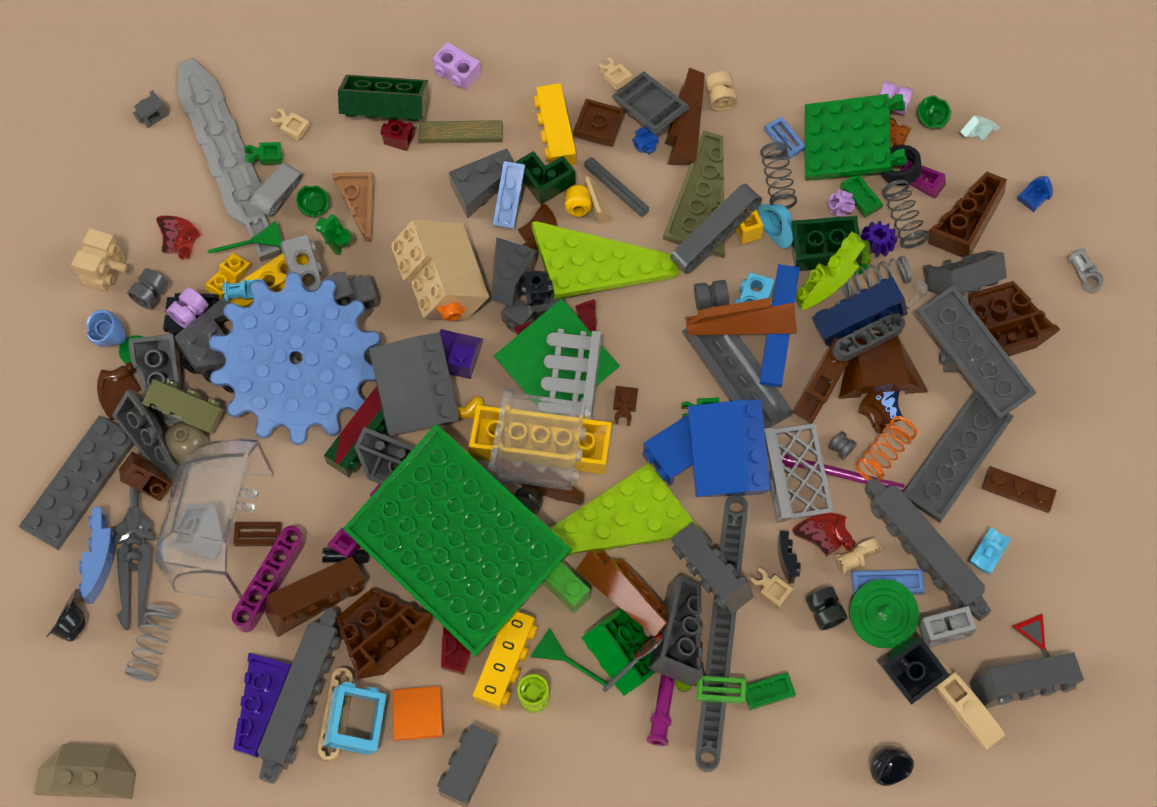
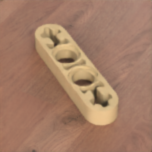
[318,668,354,762]

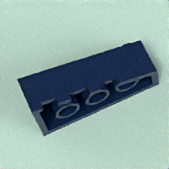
[812,277,908,347]

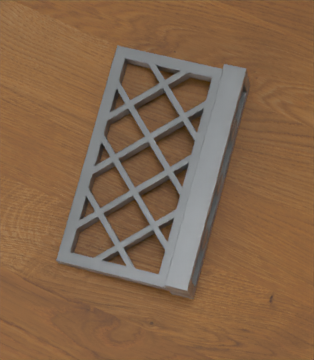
[764,423,834,523]

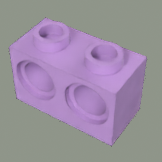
[432,42,481,90]

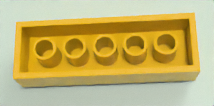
[469,405,612,475]

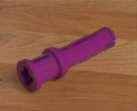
[647,674,675,746]

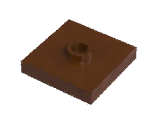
[573,99,626,147]

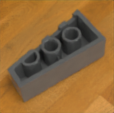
[648,575,703,686]

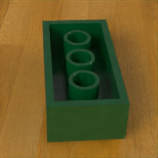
[338,75,428,121]

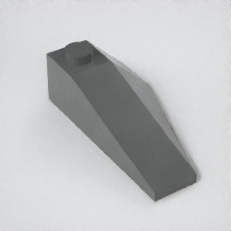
[128,334,183,425]

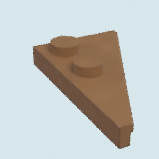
[332,172,374,242]

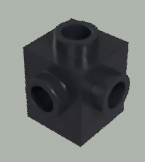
[521,271,553,305]

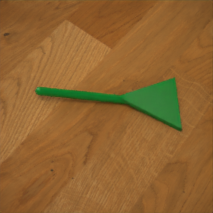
[208,220,282,254]
[530,628,608,686]

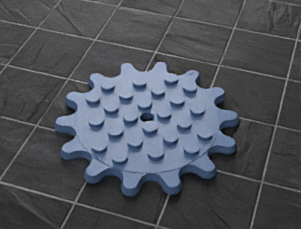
[209,272,381,445]

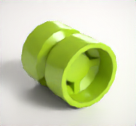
[517,674,550,713]

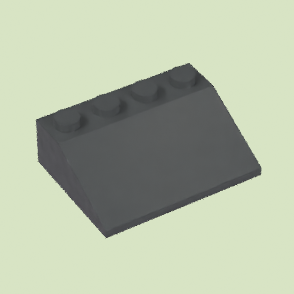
[369,332,459,437]

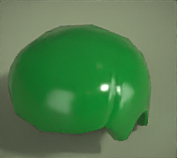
[917,95,952,130]
[296,185,330,218]

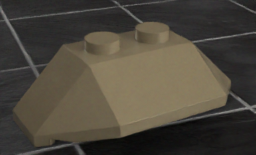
[34,744,136,799]

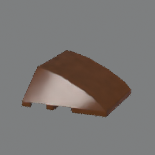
[971,281,1060,356]
[838,333,928,399]
[336,587,432,679]

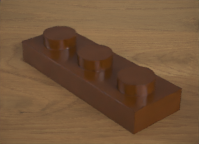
[982,466,1057,513]

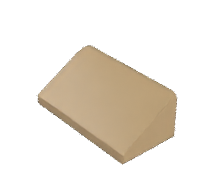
[585,177,613,223]

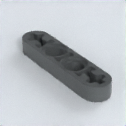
[832,313,905,361]

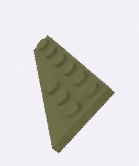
[663,130,725,258]

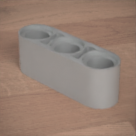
[250,162,303,216]

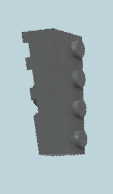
[671,522,754,615]
[969,652,1084,708]

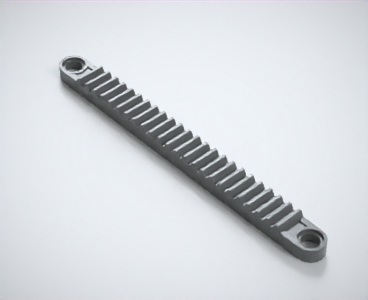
[695,495,748,772]

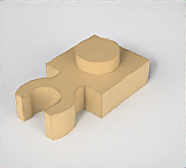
[598,57,633,90]
[270,109,310,141]
[749,568,793,609]

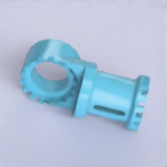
[222,279,269,302]

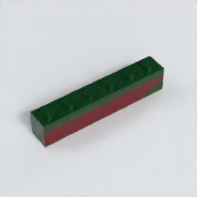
[324,386,387,477]

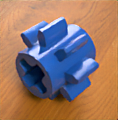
[632,127,659,154]

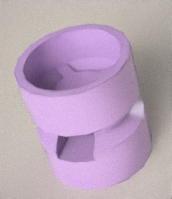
[880,81,913,115]
[166,287,209,328]

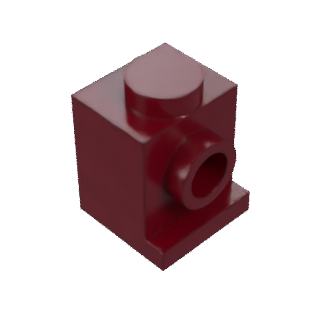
[380,119,415,151]

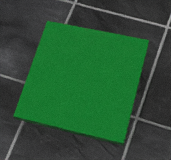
[493,299,620,416]

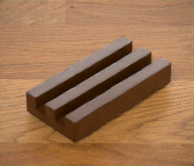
[233,522,282,547]

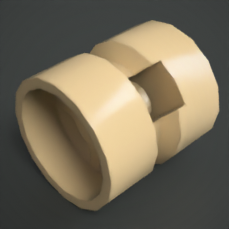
[705,71,737,111]

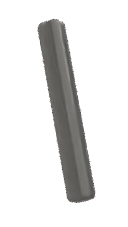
[584,157,649,217]

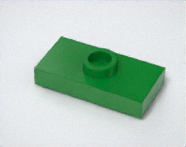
[840,175,883,218]
[746,672,796,711]

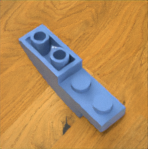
[78,507,116,604]

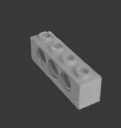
[281,235,322,291]

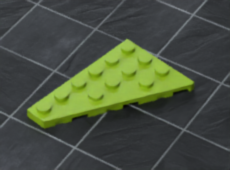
[531,221,679,299]
[550,463,700,556]

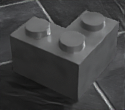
[324,271,379,311]

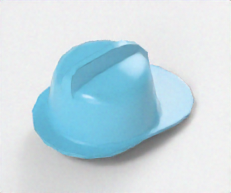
[757,204,793,249]

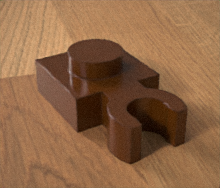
[613,386,638,426]

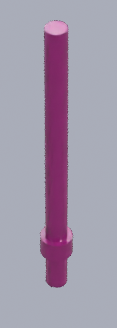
[781,454,904,492]

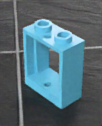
[324,682,386,755]

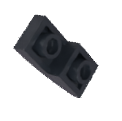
[778,531,801,584]

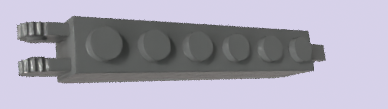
[865,477,991,621]
[257,608,341,784]

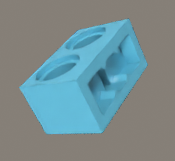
[734,272,775,304]

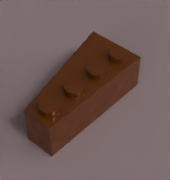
[928,172,1007,257]
[265,556,365,637]

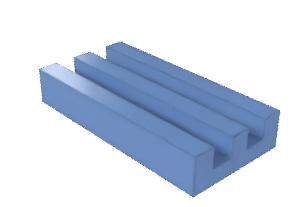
[764,116,805,160]

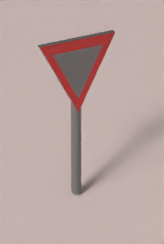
[1012,613,1068,693]

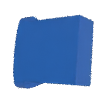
[1017,176,1053,212]

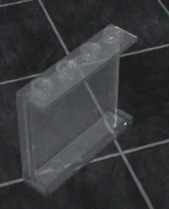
[488,386,590,491]

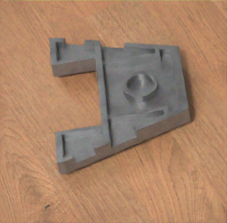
[175,298,229,372]

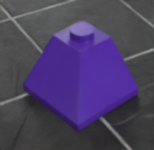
[440,329,483,379]

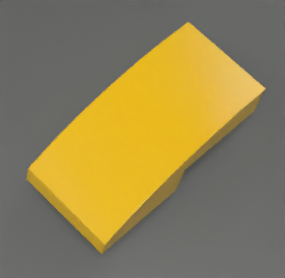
[205,252,250,299]

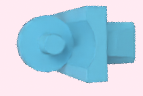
[969,527,1011,575]

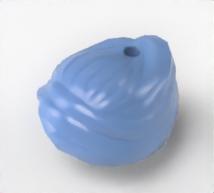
[86,309,127,347]

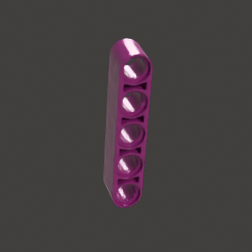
[232,525,305,633]

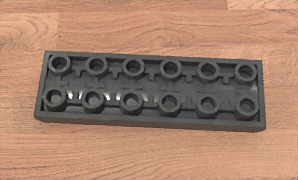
[682,328,793,429]

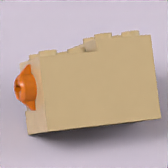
[391,219,489,321]

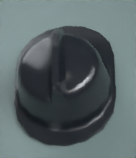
[46,588,85,642]

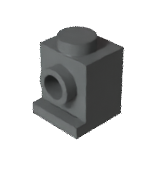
[133,90,168,128]

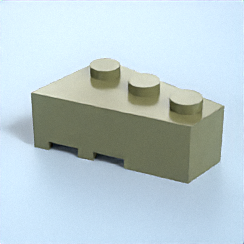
[142,379,225,434]

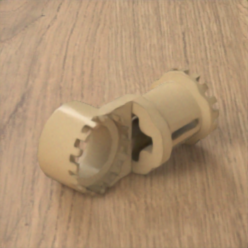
[835,538,881,575]

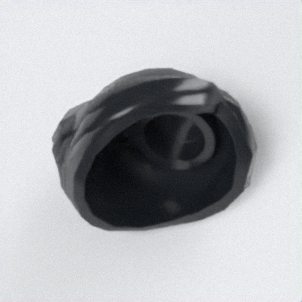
[870,745,914,786]

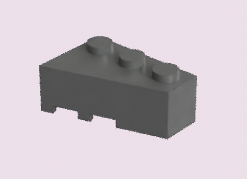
[449,148,515,218]
[491,237,537,306]
[924,250,1007,296]

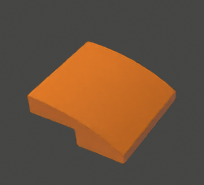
[393,686,443,741]

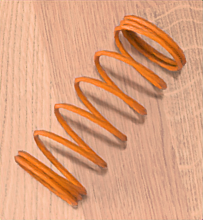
[856,416,917,481]

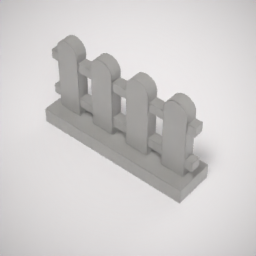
[538,329,602,420]

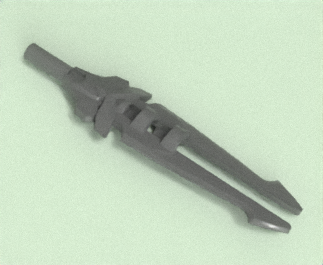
[113,486,155,631]

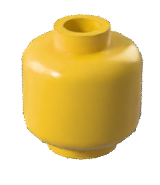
[564,185,592,217]

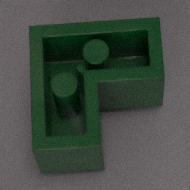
[516,151,576,205]

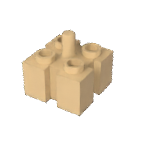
[71,228,127,292]

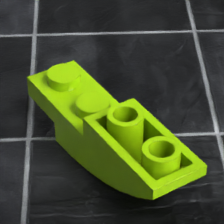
[795,231,866,310]

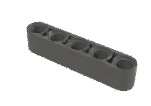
[670,183,762,274]

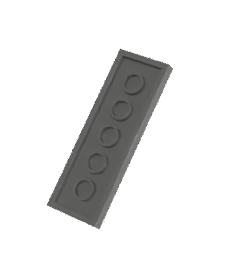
[916,285,1037,420]
[904,392,1014,523]
[19,415,134,551]

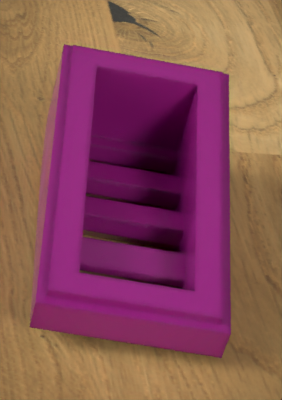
[900,160,946,198]

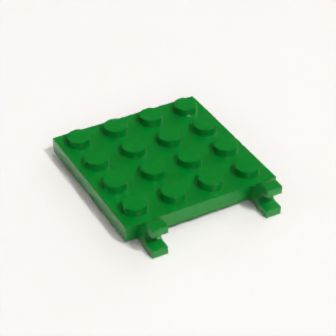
[805,94,907,181]

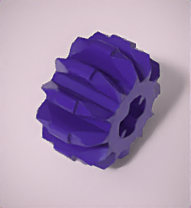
[860,220,898,258]

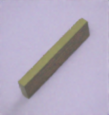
[418,120,503,143]

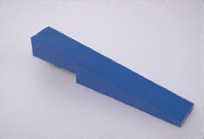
[759,264,800,388]

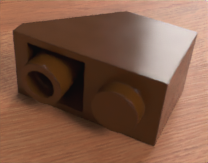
[119,451,173,501]

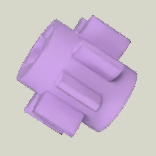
[828,189,855,217]

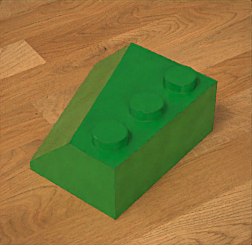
[581,608,656,696]

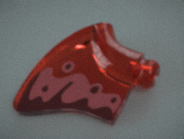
[156,216,201,260]
[792,513,856,557]

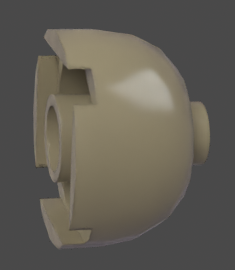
[164,421,210,467]

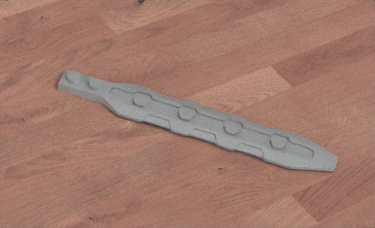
[178,58,281,261]

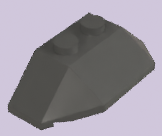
[354,427,415,485]

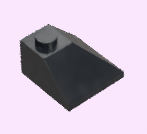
[877,636,950,705]

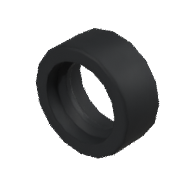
[882,145,922,186]

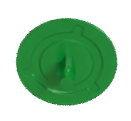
[850,579,919,648]

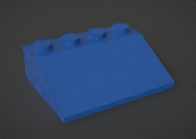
[687,400,771,497]

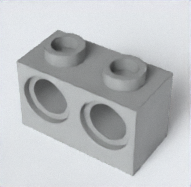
[918,606,977,647]

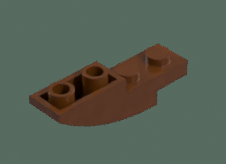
[792,337,850,424]

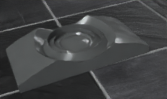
[612,71,689,134]

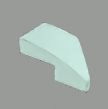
[960,116,1000,141]

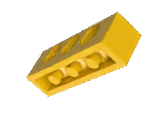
[224,254,310,307]

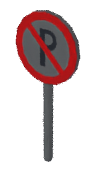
[603,634,664,692]

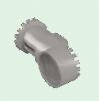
[1068,248,1104,294]

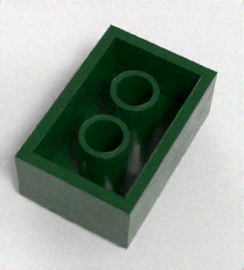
[791,216,863,271]

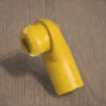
[457,396,484,419]

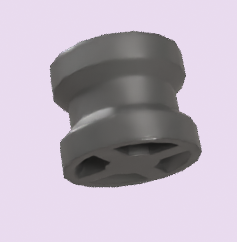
[828,431,857,460]

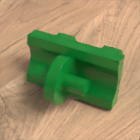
[314,214,352,255]

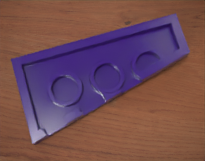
[233,653,291,758]

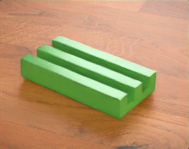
[696,676,746,704]

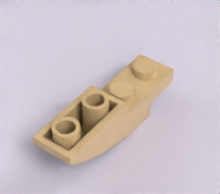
[933,658,1005,751]

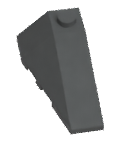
[112,389,178,480]

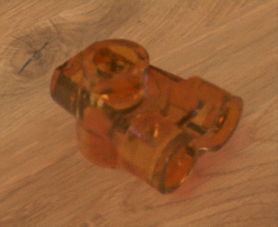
[890,117,911,146]

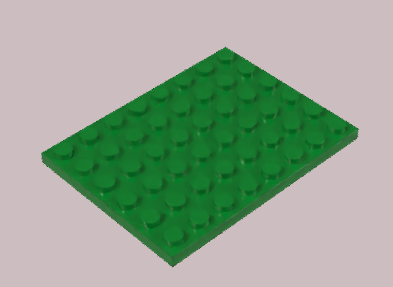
[343,424,573,657]

